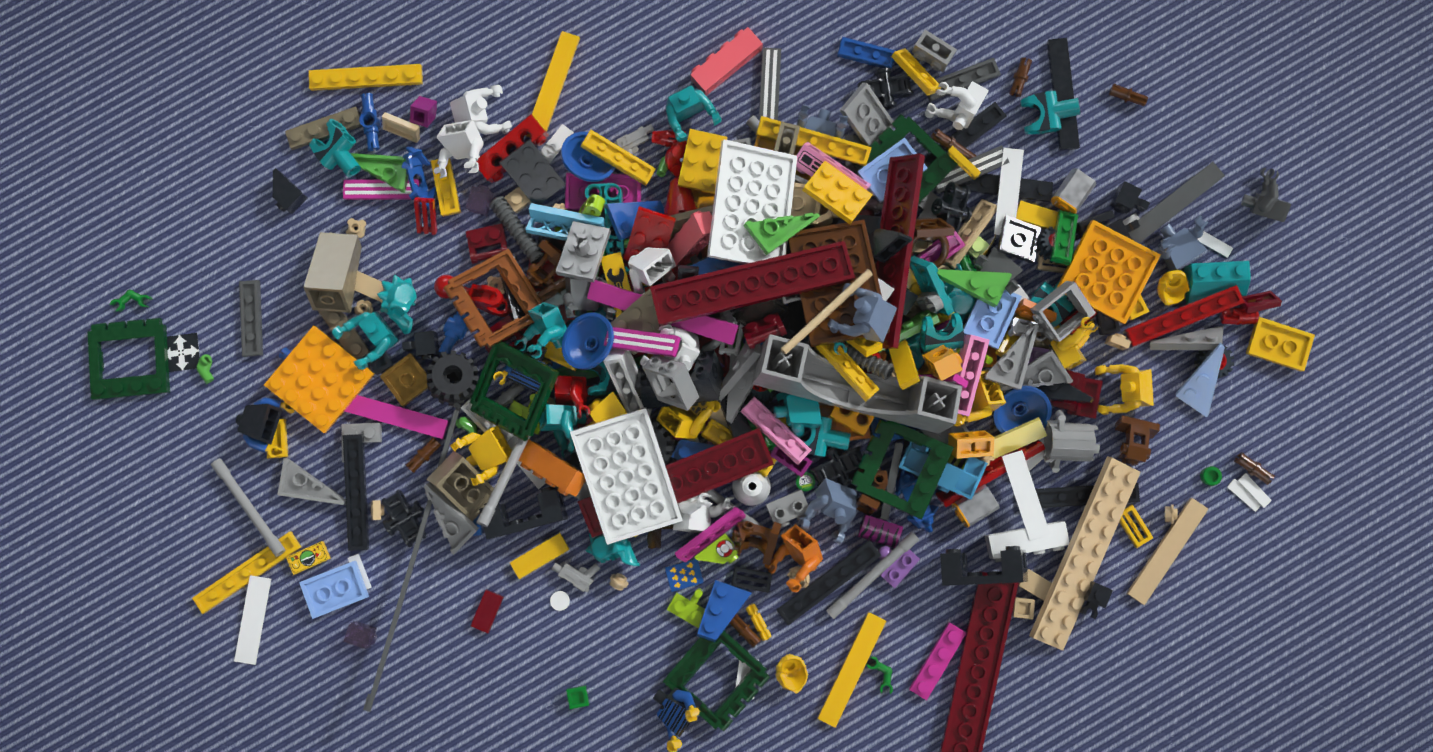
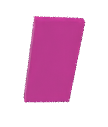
[565,173,641,212]

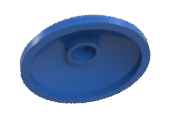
[561,132,615,182]
[562,313,614,370]
[993,386,1052,433]

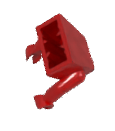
[555,376,598,429]

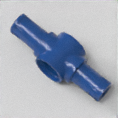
[359,93,381,151]
[438,311,468,354]

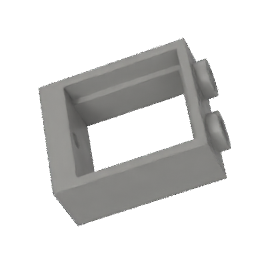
[1030,281,1096,342]
[643,354,699,411]

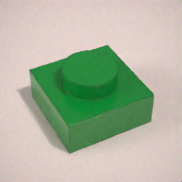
[566,685,590,709]

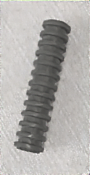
[490,196,545,264]
[840,341,894,380]

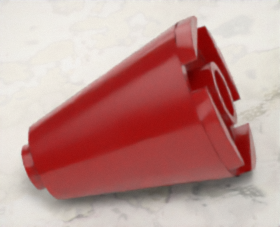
[664,177,698,216]

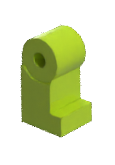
[578,194,605,217]

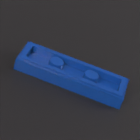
[837,37,896,70]

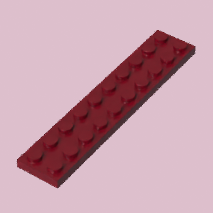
[875,153,925,349]
[650,241,855,327]
[577,428,774,538]
[940,571,1019,752]

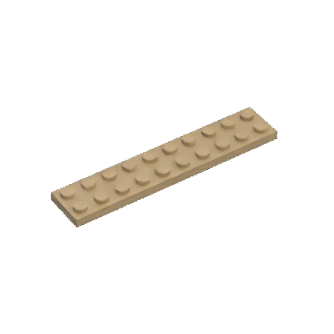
[1029,456,1141,651]

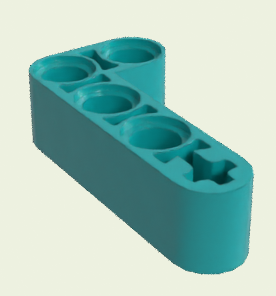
[585,183,625,255]

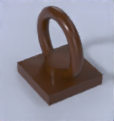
[911,218,955,269]

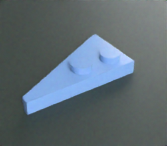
[1175,343,1225,417]

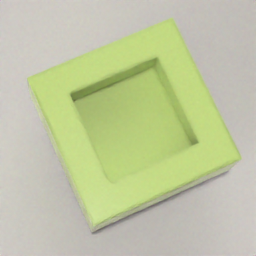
[967,236,989,260]

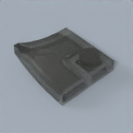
[735,299,790,326]

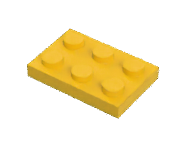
[678,129,727,194]
[802,161,873,224]
[1246,317,1315,372]

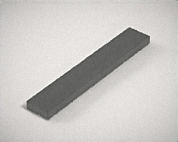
[1129,162,1225,243]

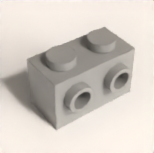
[912,30,957,72]
[765,490,808,528]

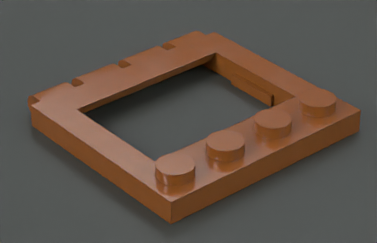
[443,248,542,348]

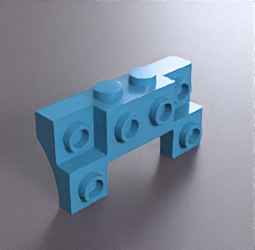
[899,442,988,500]

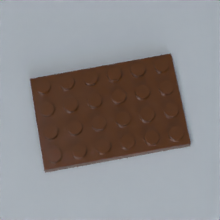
[788,220,890,347]

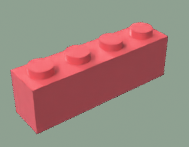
[690,27,763,96]
[667,211,712,272]

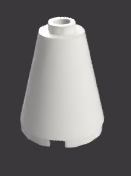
[732,472,771,506]

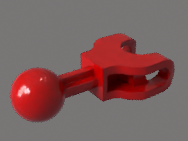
[434,275,510,317]

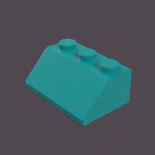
[1183,261,1251,305]

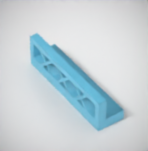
[526,203,605,241]

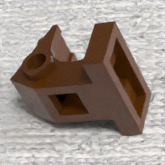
[527,239,562,290]
[1115,415,1160,466]
[856,467,888,516]
[732,521,782,565]

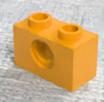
[922,345,963,381]

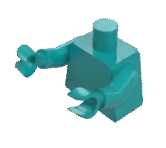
[666,86,722,142]
[514,302,567,358]
[332,312,400,370]
[774,392,822,437]
[540,404,586,458]

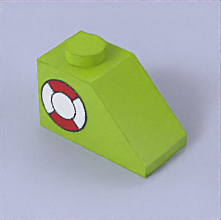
[695,533,738,564]

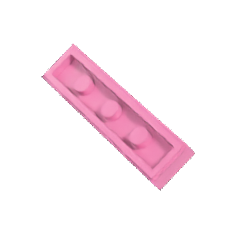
[740,397,811,465]

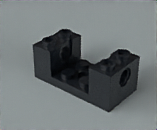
[635,350,724,409]
[479,486,568,540]
[940,546,1028,586]

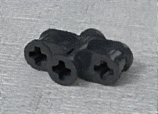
[857,68,914,110]
[931,182,972,233]
[810,446,863,487]
[382,489,427,547]

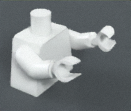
[925,81,989,130]
[450,85,512,135]
[434,120,484,178]
[628,247,676,295]
[640,324,700,372]
[673,493,736,533]

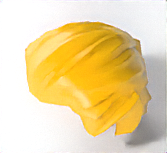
[1157,270,1189,305]
[775,654,808,694]

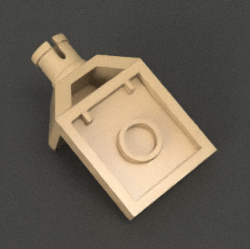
[791,183,840,228]

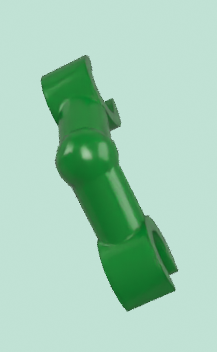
[110,290,153,312]
[866,655,893,694]

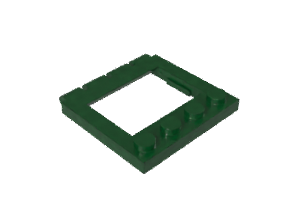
[852,114,958,204]
[87,318,170,400]
[469,341,559,441]
[851,420,954,520]
[662,630,770,731]

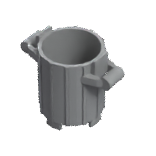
[1043,410,1100,473]

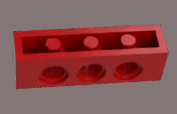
[476,114,549,183]

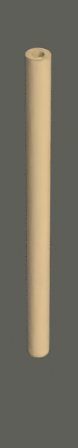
[781,269,873,355]

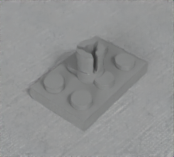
[839,83,893,146]
[556,221,611,283]

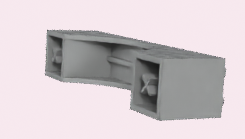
[752,334,962,434]

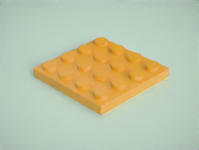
[1057,220,1161,324]
[264,325,375,433]

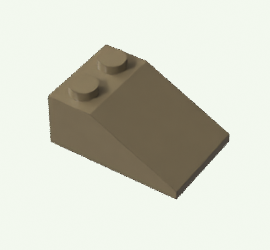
[426,451,494,521]

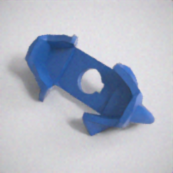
[402,147,436,211]
[896,469,939,532]

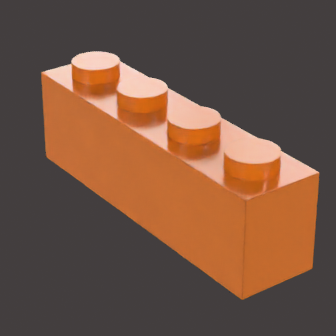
[518,439,586,496]

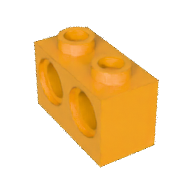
[830,406,874,437]
[948,430,994,459]

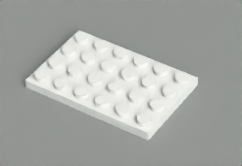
[707,140,797,264]
[570,407,683,545]

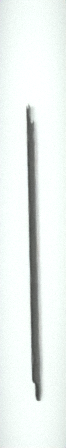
[363,402,462,712]

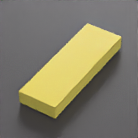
[992,417,1047,459]

